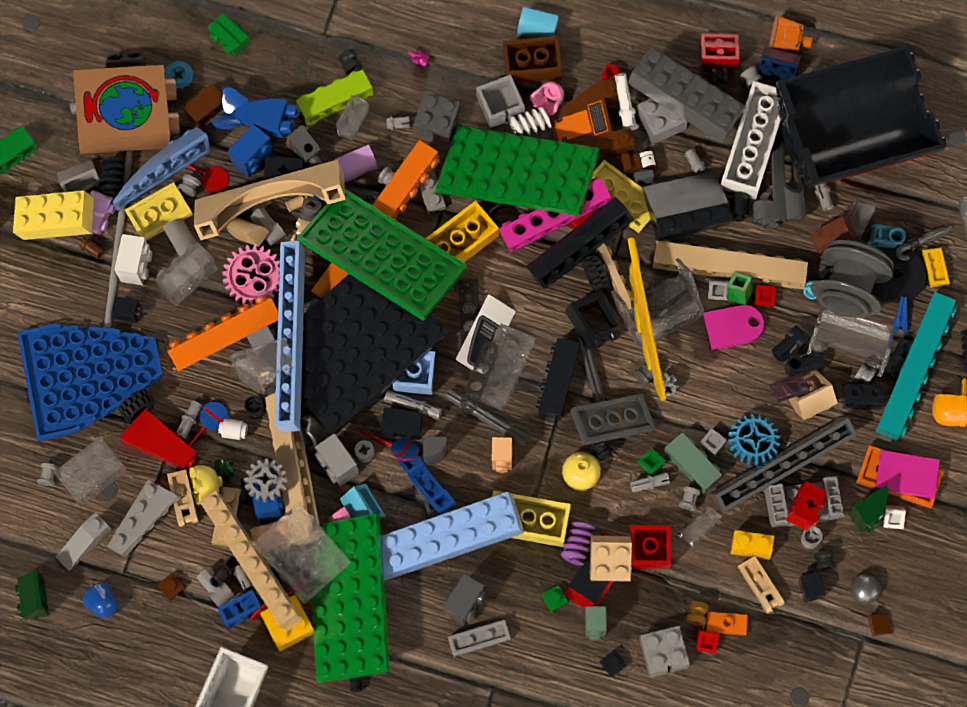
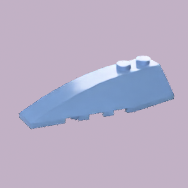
[113,127,211,211]

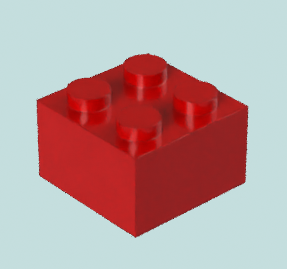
[630,525,671,569]

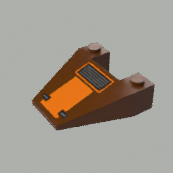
[549,78,635,157]

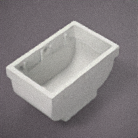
[195,648,268,707]

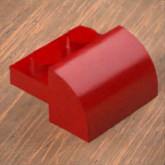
[700,34,739,65]

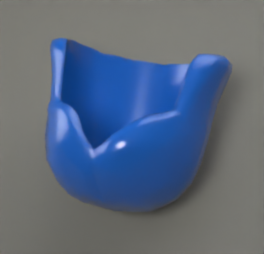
[82,582,119,618]

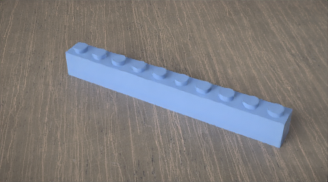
[275,241,305,432]

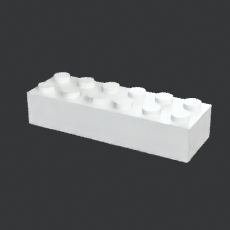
[721,81,780,200]

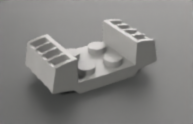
[764,476,845,528]

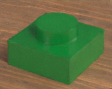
[638,448,666,476]
[541,585,568,613]

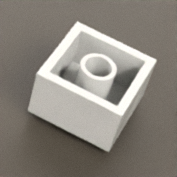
[114,234,152,285]

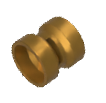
[686,601,709,626]

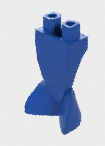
[212,87,299,138]

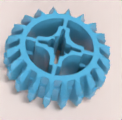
[728,414,781,466]

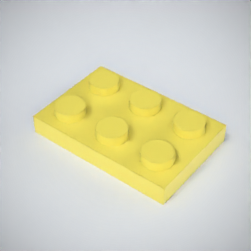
[125,182,193,241]

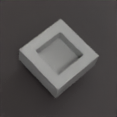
[699,428,727,456]

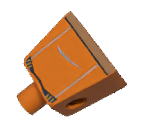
[769,16,812,55]

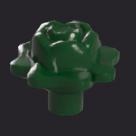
[214,458,235,479]

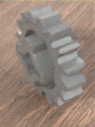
[244,459,288,503]

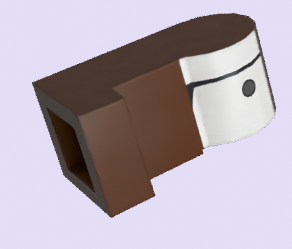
[620,151,658,176]

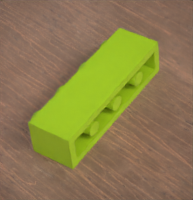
[296,69,373,126]

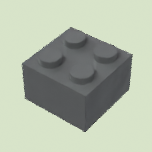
[413,92,461,144]
[443,574,486,627]

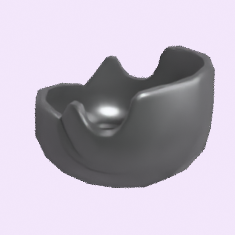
[850,574,881,604]

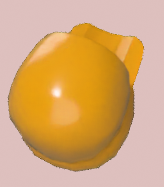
[932,378,967,427]

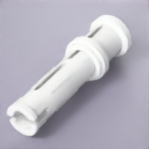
[614,73,638,131]

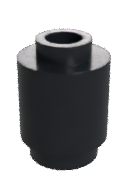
[730,192,750,222]

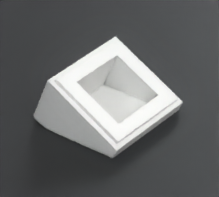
[883,505,906,529]

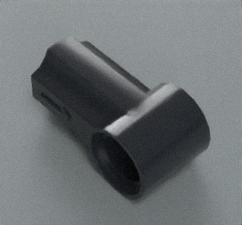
[771,325,810,363]
[784,352,825,376]

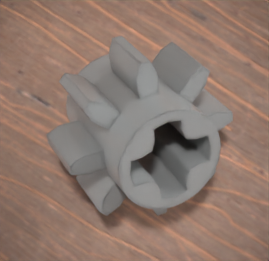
[653,372,679,397]

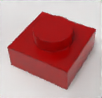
[755,285,776,307]
[695,629,719,654]

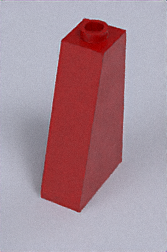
[119,409,199,470]

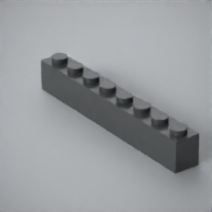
[709,417,857,512]

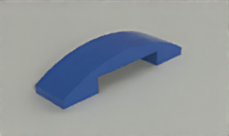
[398,457,456,515]

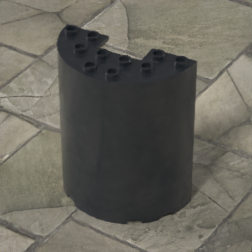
[776,46,947,188]

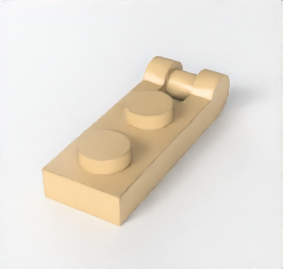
[167,469,199,527]
[738,556,784,614]

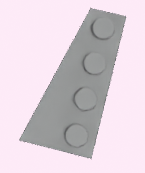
[107,480,180,557]

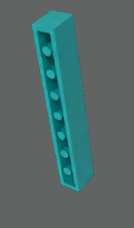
[875,292,957,441]

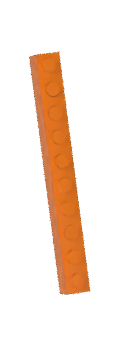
[311,140,440,300]

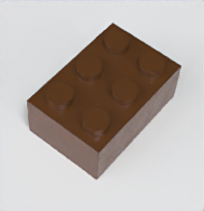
[503,36,562,83]

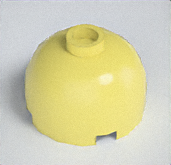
[562,451,601,491]
[189,465,223,505]

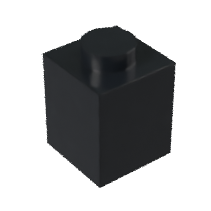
[111,296,142,324]
[798,571,826,603]

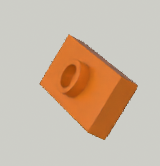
[706,612,747,636]

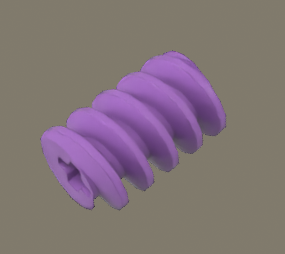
[561,522,596,565]

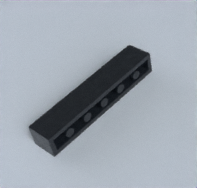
[526,197,634,290]

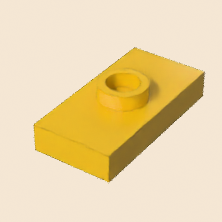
[922,247,950,288]

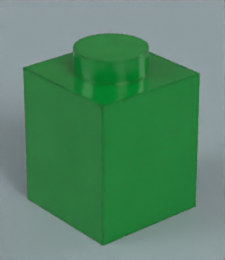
[727,272,753,305]

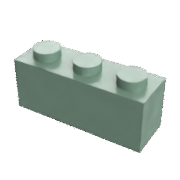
[664,433,722,495]

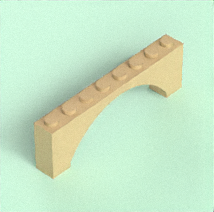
[194,160,346,240]

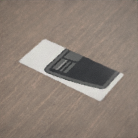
[456,295,515,376]

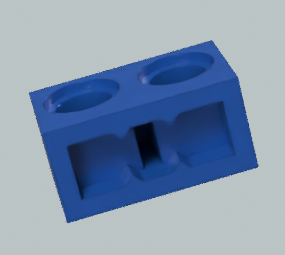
[217,590,261,630]

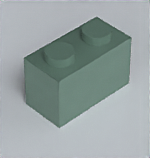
[585,606,606,641]

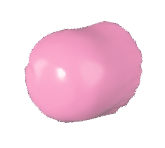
[530,81,564,116]

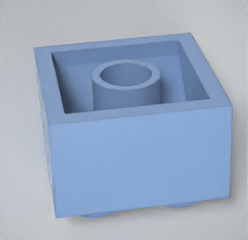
[393,351,435,395]

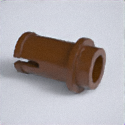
[79,237,104,259]

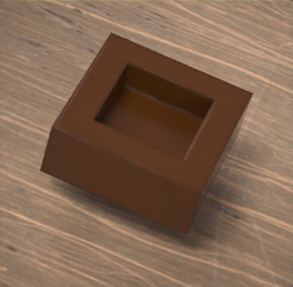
[157,573,185,601]

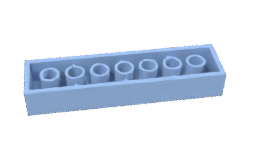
[381,492,525,581]

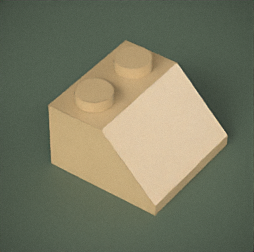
[782,370,838,420]

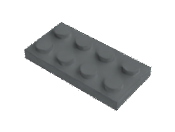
[570,394,655,445]

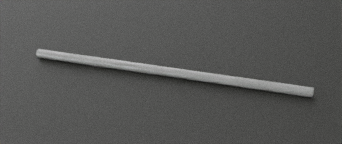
[104,151,134,328]

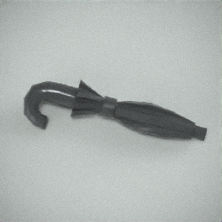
[895,226,953,261]

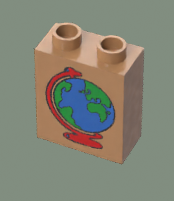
[73,65,180,154]

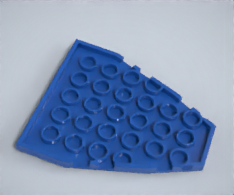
[17,324,163,442]

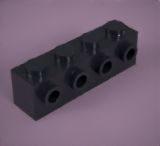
[536,338,580,420]

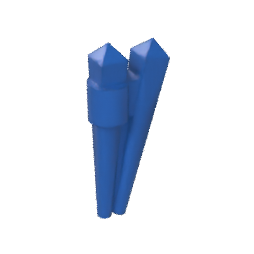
[893,296,908,334]

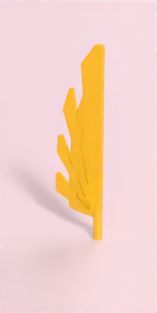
[628,238,666,401]

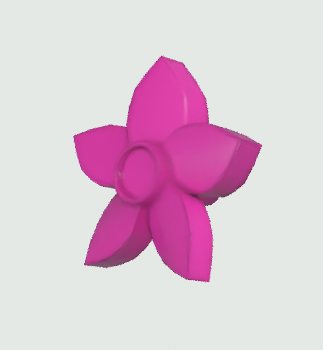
[408,49,430,66]

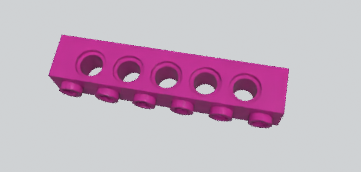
[499,177,611,253]

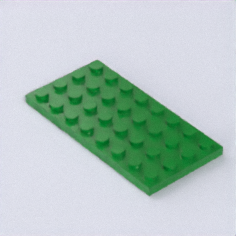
[435,126,600,216]
[297,189,467,321]
[308,514,390,683]

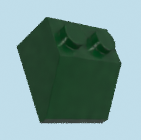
[849,485,889,533]
[15,570,49,620]

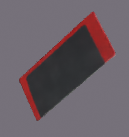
[564,531,613,609]

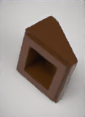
[868,614,892,637]

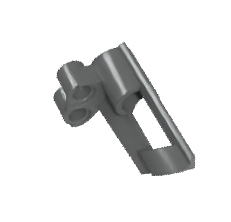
[753,140,806,229]

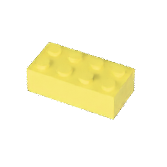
[13,191,94,240]
[492,490,571,547]

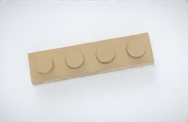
[597,243,633,311]

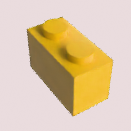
[730,530,774,560]

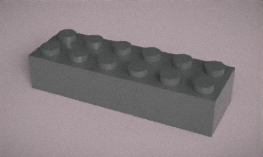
[628,46,746,143]

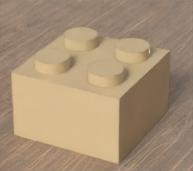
[590,536,632,581]

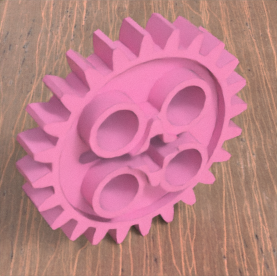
[222,245,280,305]

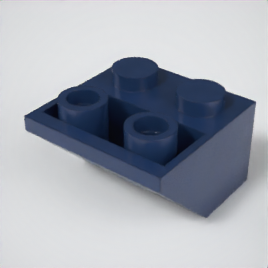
[758,46,801,80]

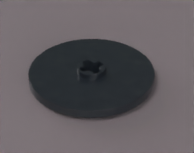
[872,249,926,303]

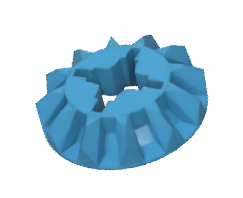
[164,61,193,89]

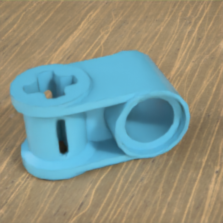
[867,224,906,249]

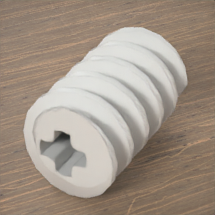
[510,107,551,136]

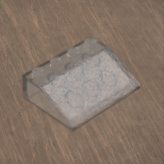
[251,503,351,603]

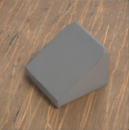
[708,278,729,300]

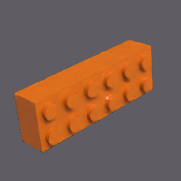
[167,294,278,371]

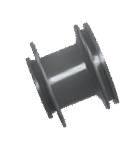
[811,240,894,318]

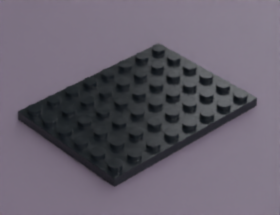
[260,274,449,435]

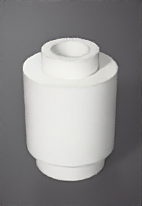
[219,419,248,440]

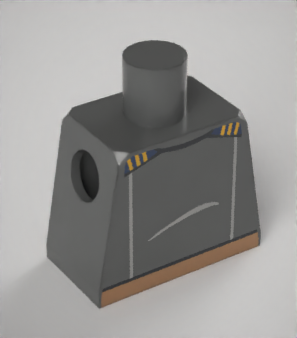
[287,125,325,166]

